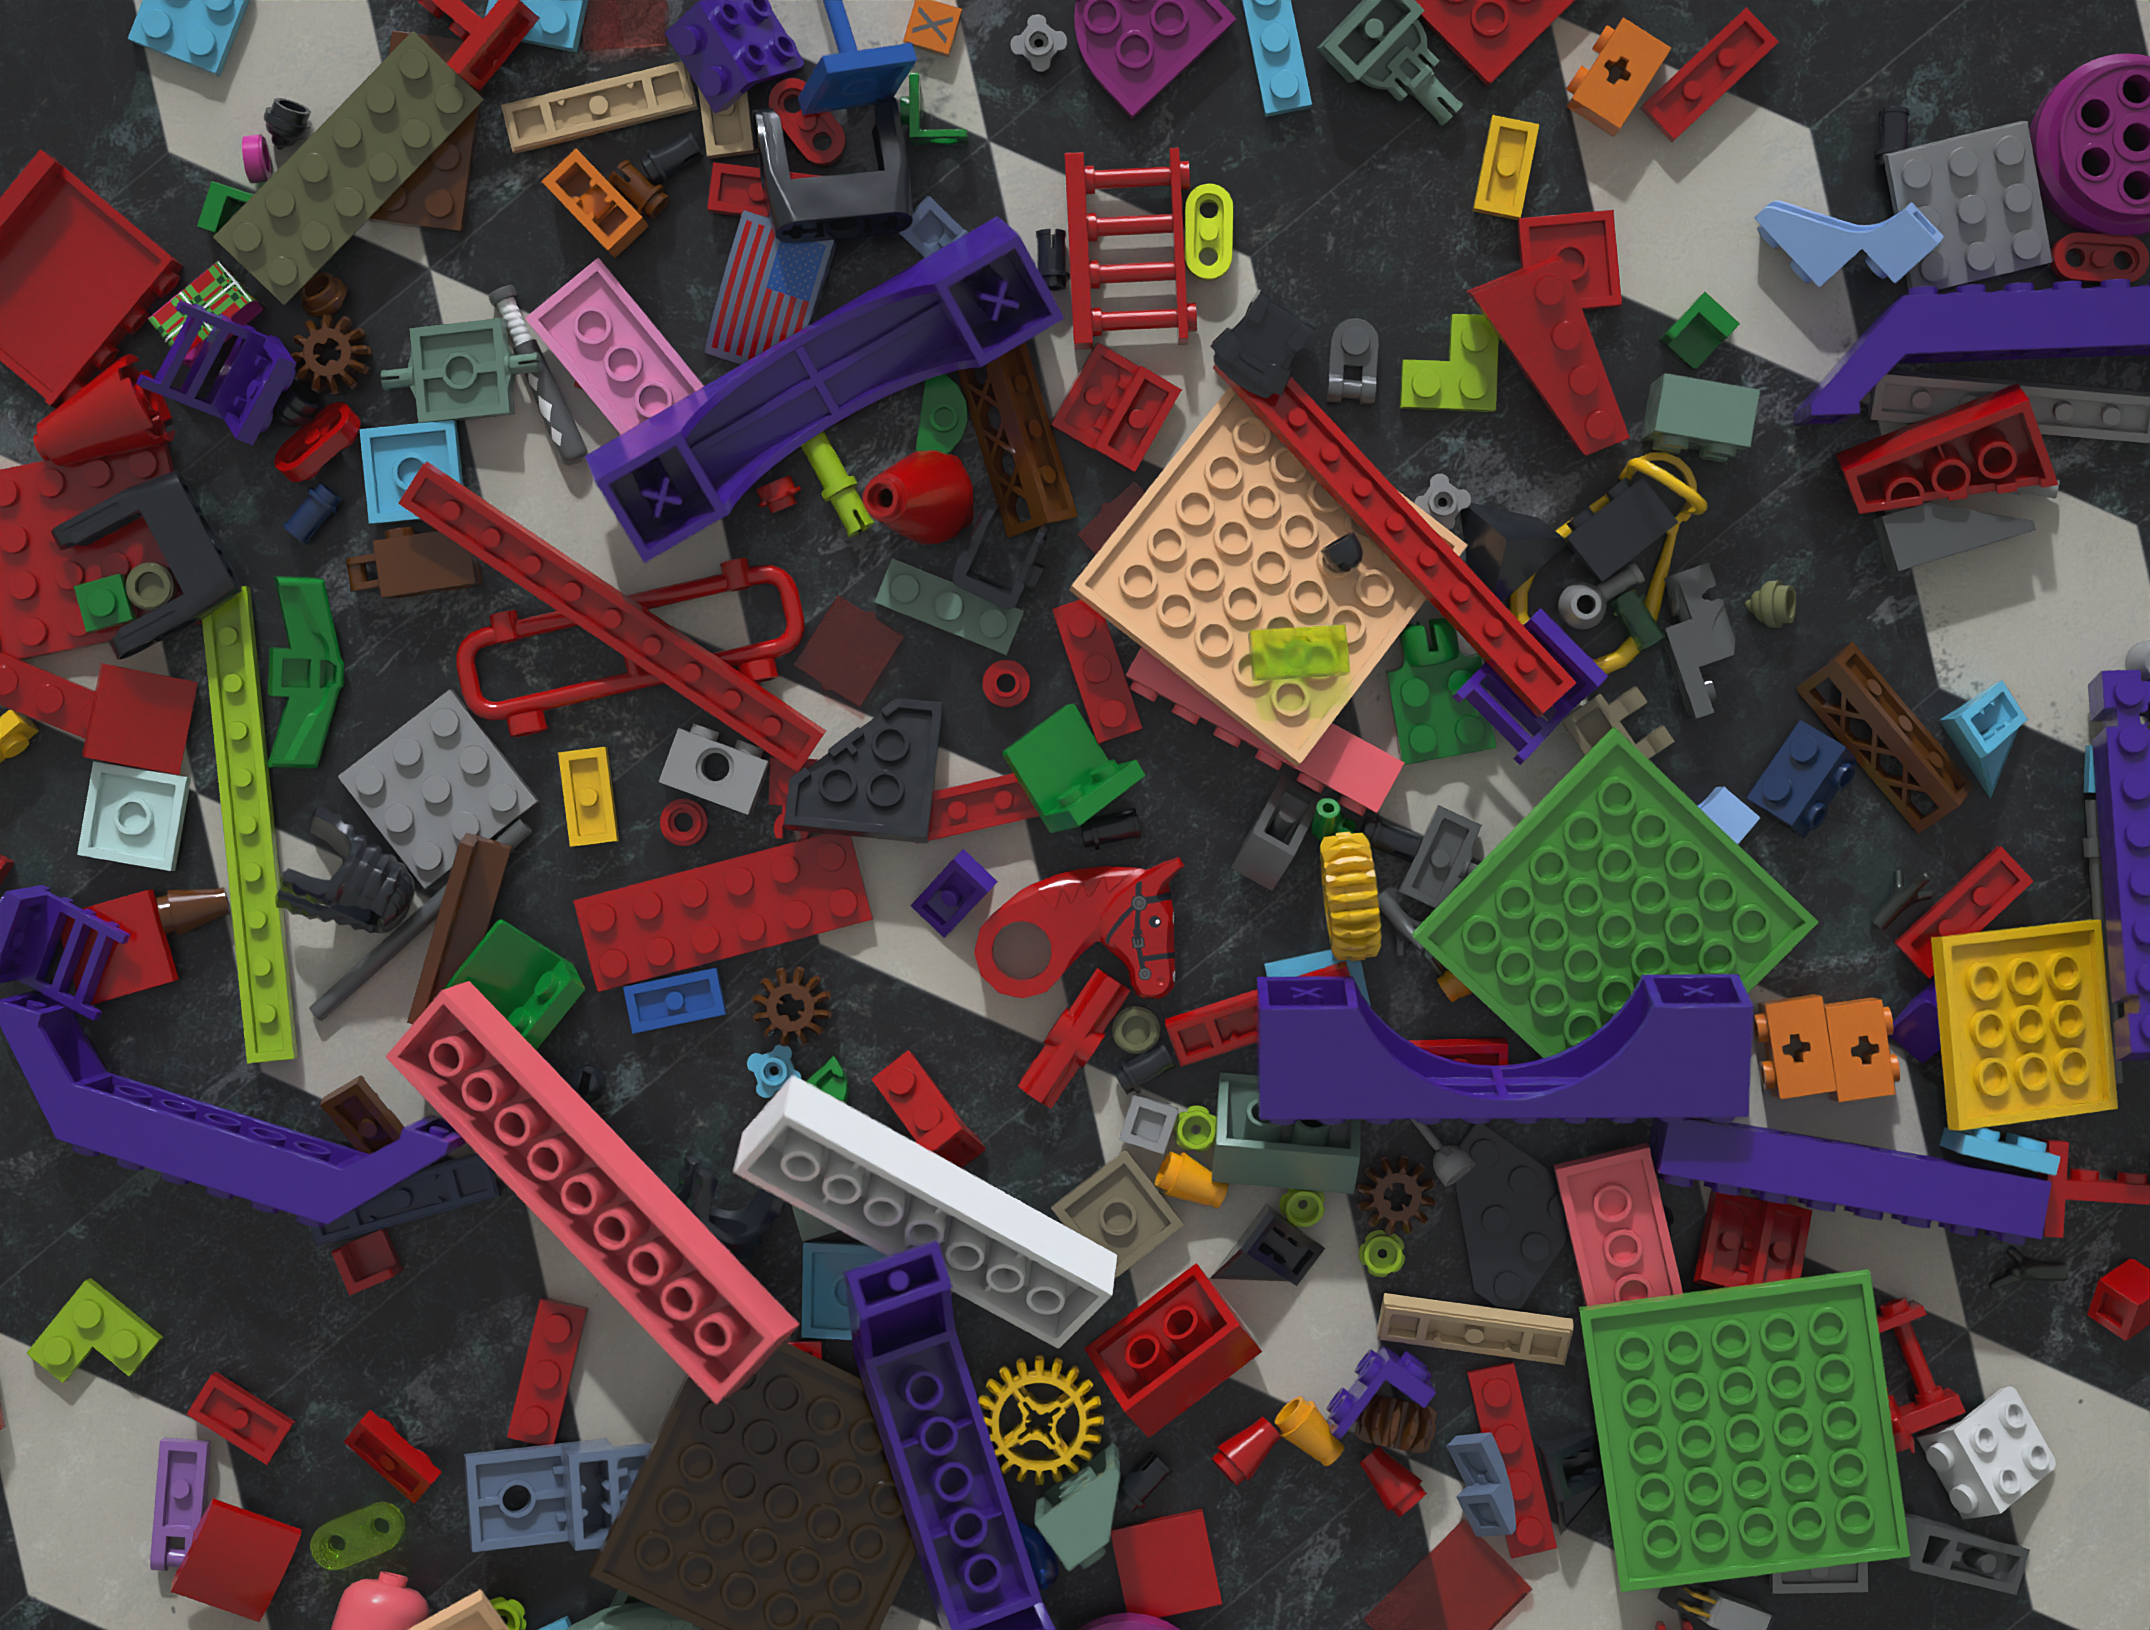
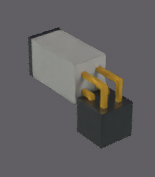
[1657,1583,1776,1630]

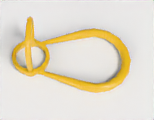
[1509,453,1708,675]

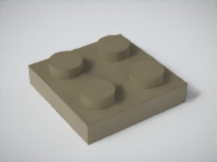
[1051,1149,1184,1280]

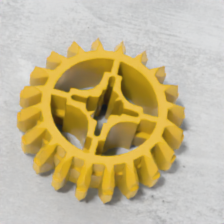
[1320,832,1381,962]
[978,1354,1104,1485]

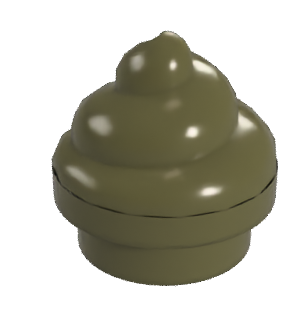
[1745,580,1797,628]

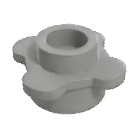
[1010,14,1067,72]
[1414,474,1471,530]

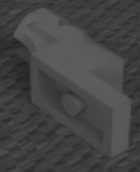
[1658,563,1735,720]

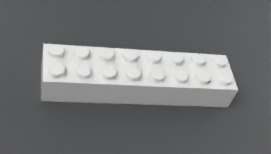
[733,1075,1117,1349]

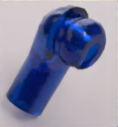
[1017,1520,1059,1590]

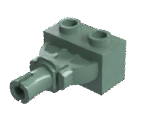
[1316,0,1463,126]

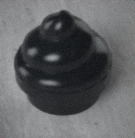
[264,98,312,150]
[273,379,320,427]

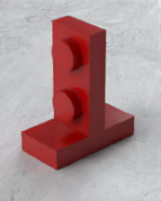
[417,0,540,91]
[871,1050,986,1169]
[2036,1137,2150,1238]

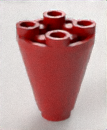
[863,450,974,545]

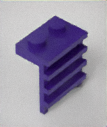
[136,300,296,446]
[1452,608,1608,765]
[0,885,130,1021]

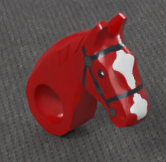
[974,857,1185,999]

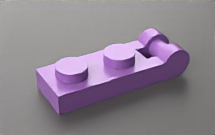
[150,1437,212,1571]

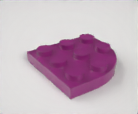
[1074,0,1236,119]

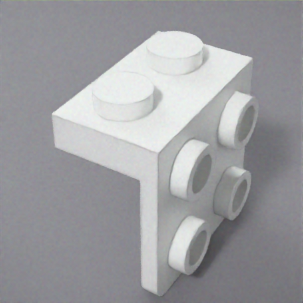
[1917,1386,2056,1520]

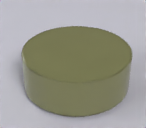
[126,563,177,611]
[1112,1006,1160,1054]

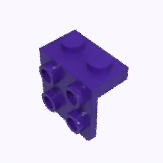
[665,0,804,113]
[1326,1344,1436,1440]

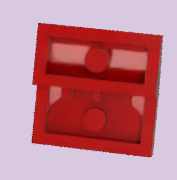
[1050,342,1182,472]
[61,889,179,1006]
[1693,1191,1812,1289]
[171,1498,301,1622]

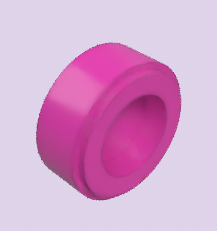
[242,134,272,184]

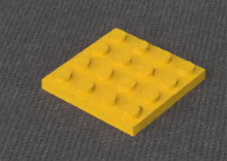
[1931,919,2118,1131]

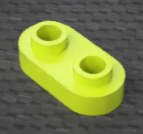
[1184,184,1233,281]

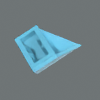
[1939,680,2028,799]

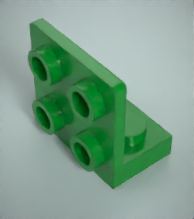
[1003,704,1146,833]
[443,920,585,1050]

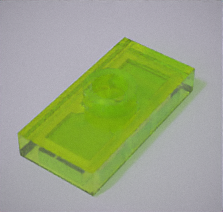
[1248,625,1350,681]

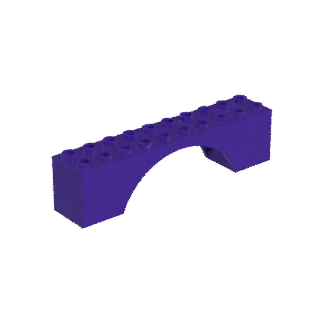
[585,216,1065,563]
[1257,974,1753,1125]

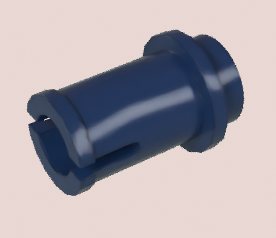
[283,482,342,545]

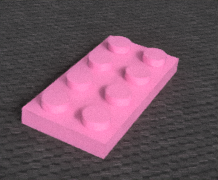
[525,258,704,435]

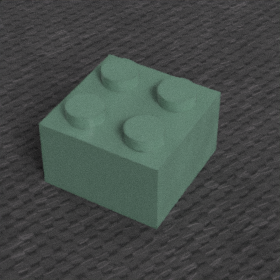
[1641,373,1760,462]

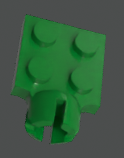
[1385,618,1496,765]

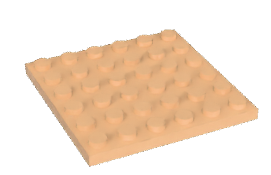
[1069,387,1468,767]

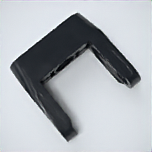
[752,97,913,243]
[51,470,242,660]

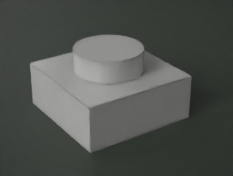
[1119,1093,1179,1155]

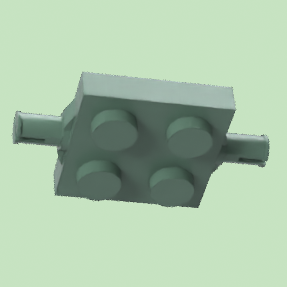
[381,318,542,423]

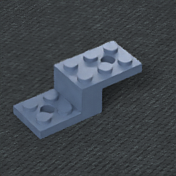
[464,1438,652,1552]

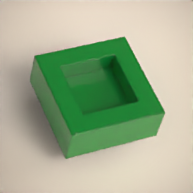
[74,573,136,633]

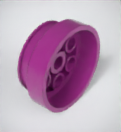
[2029,53,2150,238]

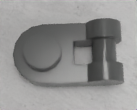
[1326,318,1379,405]

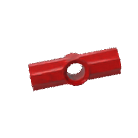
[1018,967,1131,1109]

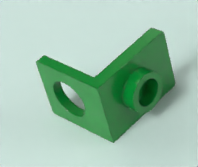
[900,73,968,145]

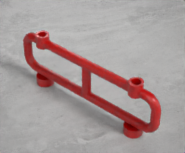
[456,558,805,738]

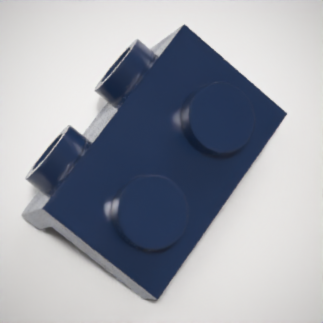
[1746,720,1857,838]

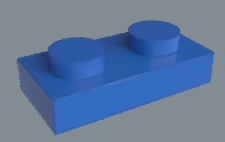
[623,967,727,1034]

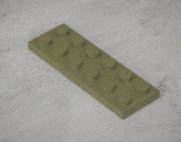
[213,31,484,305]

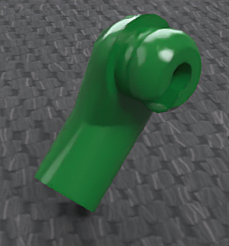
[1311,798,1357,841]

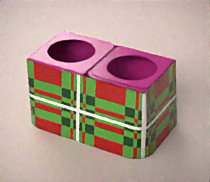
[148,261,266,368]

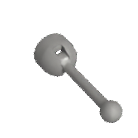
[1411,1119,1475,1187]

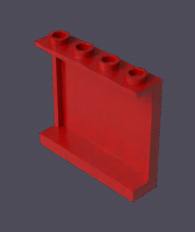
[0,149,183,408]

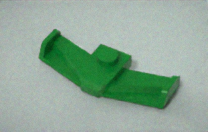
[267,576,345,768]

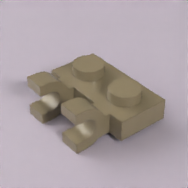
[1562,686,1675,759]

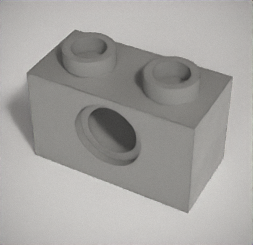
[659,723,770,815]

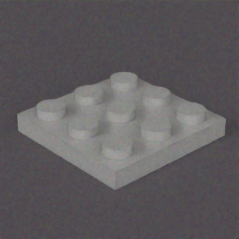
[1883,121,2052,290]
[338,689,540,889]

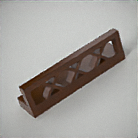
[957,342,1078,538]
[1796,641,1975,834]
[407,833,513,1024]

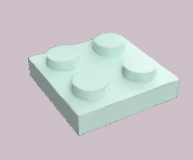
[77,761,191,871]

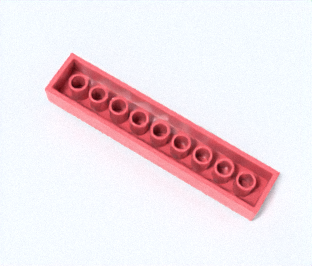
[385,981,800,1404]

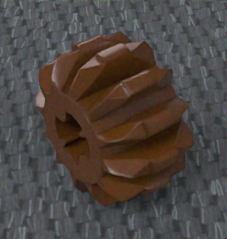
[291,314,373,396]
[752,966,833,1047]
[1355,1154,1436,1235]
[1354,1394,1437,1453]

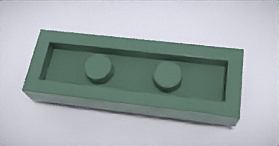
[875,558,1024,656]

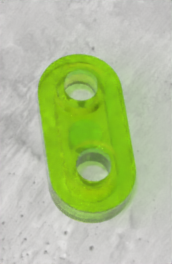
[310,1502,405,1570]

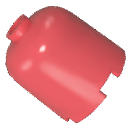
[331,1571,430,1630]

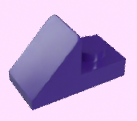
[910,849,998,938]
[1888,975,1941,1064]

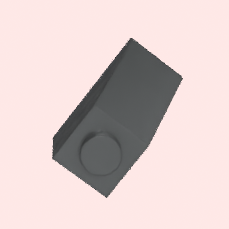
[1231,775,1323,891]

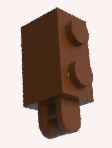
[346,527,483,600]

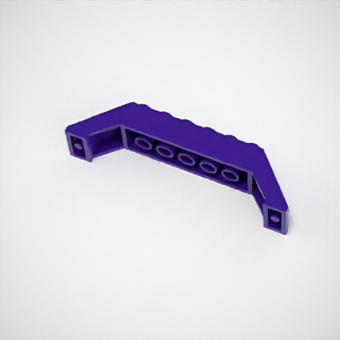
[1793,279,2150,425]
[0,990,467,1227]
[844,1240,1056,1630]

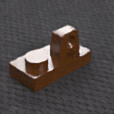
[320,1075,405,1154]

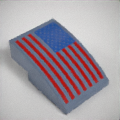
[704,210,837,365]

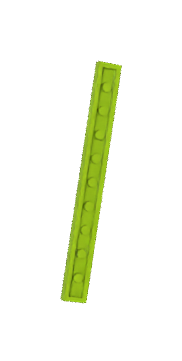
[202,586,298,1064]

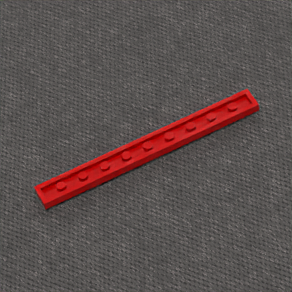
[1213,364,1576,718]
[398,462,826,773]

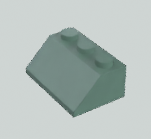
[1211,1072,1361,1194]
[1034,1442,1120,1571]

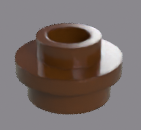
[300,272,347,317]

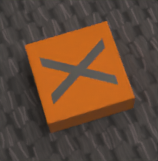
[903,0,963,57]

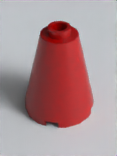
[33,354,175,466]

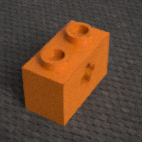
[1566,17,1671,137]
[541,149,649,259]
[1753,994,1837,1099]
[1824,997,1900,1102]

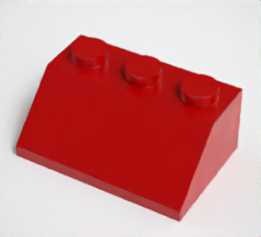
[1084,1263,1262,1438]

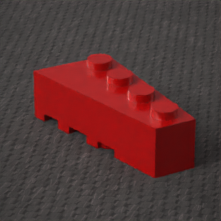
[1466,255,1630,456]
[1835,383,2059,514]

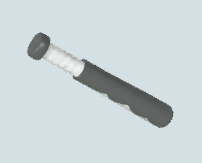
[488,285,588,466]

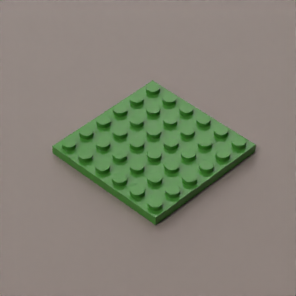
[1412,727,1819,1126]
[1579,1269,1911,1592]

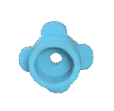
[747,1044,801,1098]

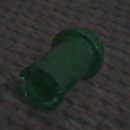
[1610,588,1665,652]

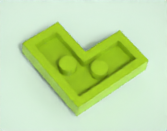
[1400,314,1499,412]
[26,1278,163,1383]

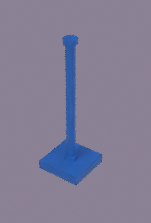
[798,0,917,115]

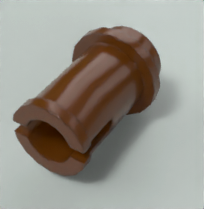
[608,160,670,219]

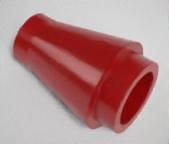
[1211,1416,1282,1487]
[1359,1445,1427,1518]

